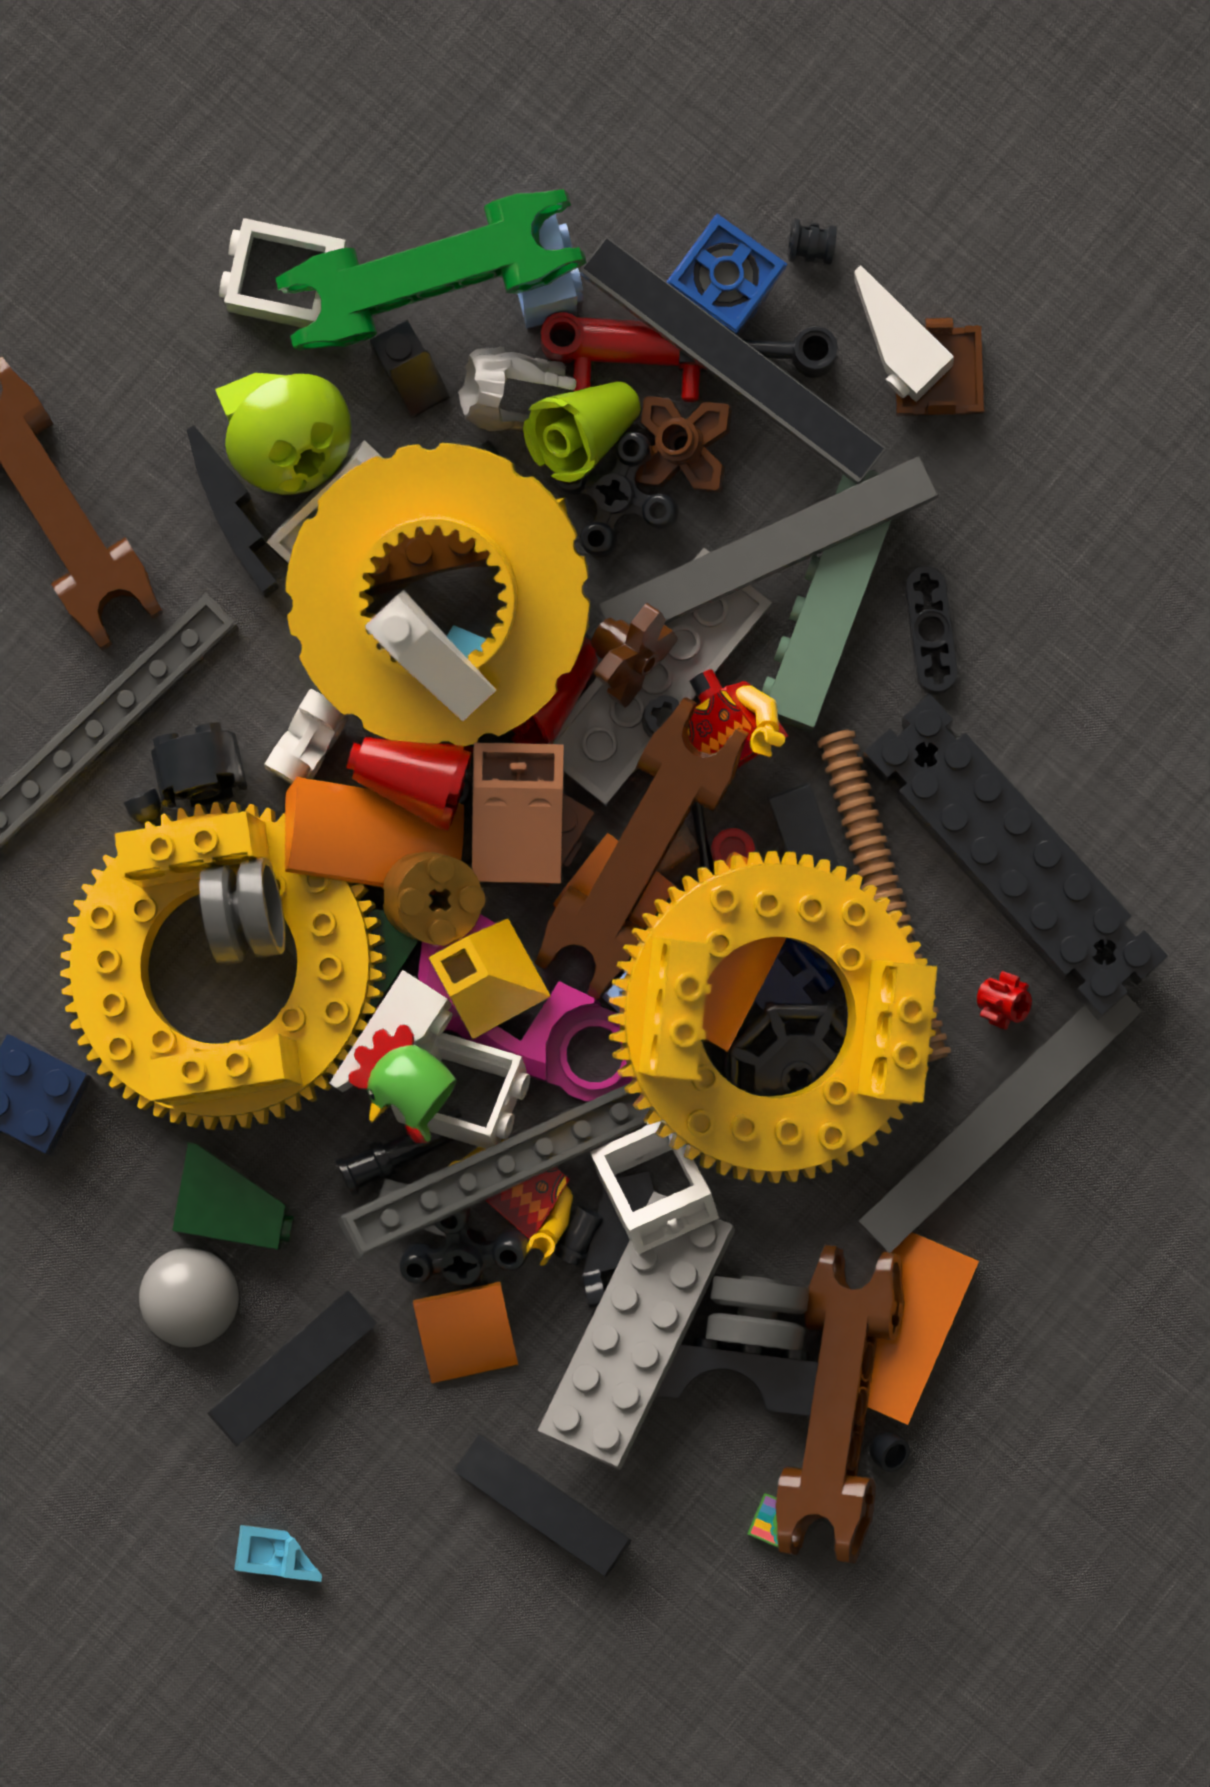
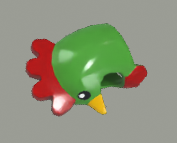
[348,1024,457,1144]

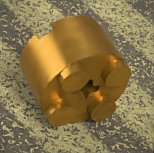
[383,852,485,946]

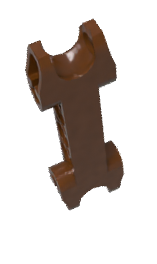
[0,356,163,651]
[535,697,750,1000]
[775,1245,904,1564]

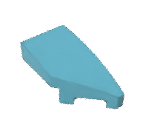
[234,1525,322,1582]

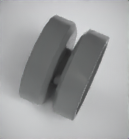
[199,857,286,965]
[705,1276,810,1351]

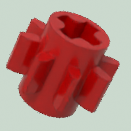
[977,971,1032,1030]

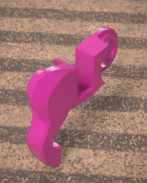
[376,914,632,1102]

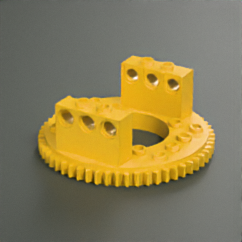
[60,802,386,1130]
[608,851,937,1183]

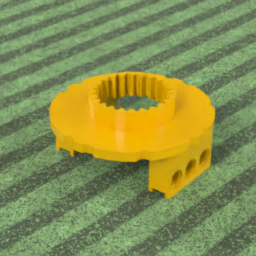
[286,443,590,746]

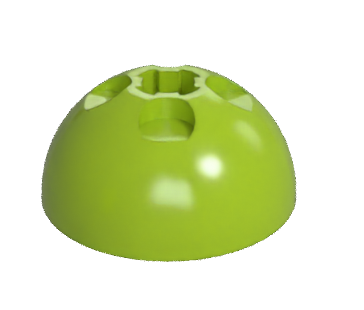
[225,374,352,495]

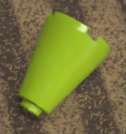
[523,381,640,482]

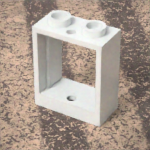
[219,218,347,328]
[391,1033,530,1149]
[590,1121,719,1255]

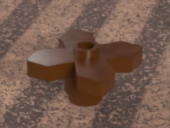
[635,397,732,493]
[591,603,678,708]

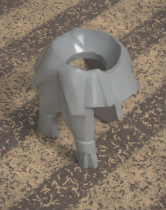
[458,346,577,431]

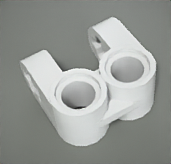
[264,689,348,784]

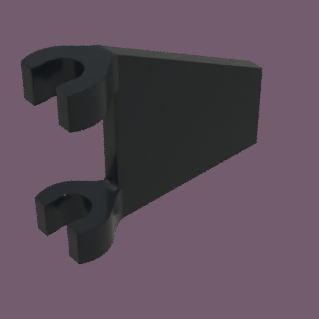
[582,1171,654,1308]

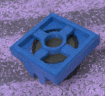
[666,214,788,335]

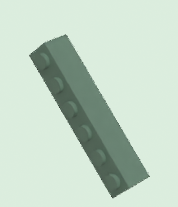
[762,470,891,733]

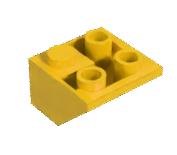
[429,919,551,1039]

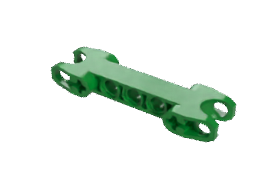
[275,189,587,351]

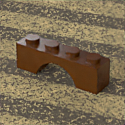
[365,526,494,596]

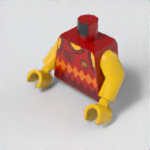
[687,669,788,769]
[447,1138,573,1266]

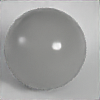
[139,1248,239,1348]

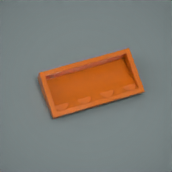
[285,777,464,895]
[702,851,786,1052]
[867,1232,979,1425]

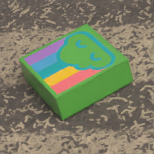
[747,1493,778,1547]

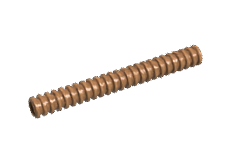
[817,730,951,1063]

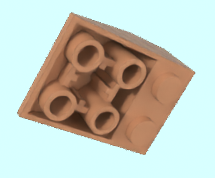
[472,743,564,884]

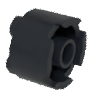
[151,722,247,808]

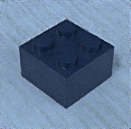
[0,1033,92,1155]

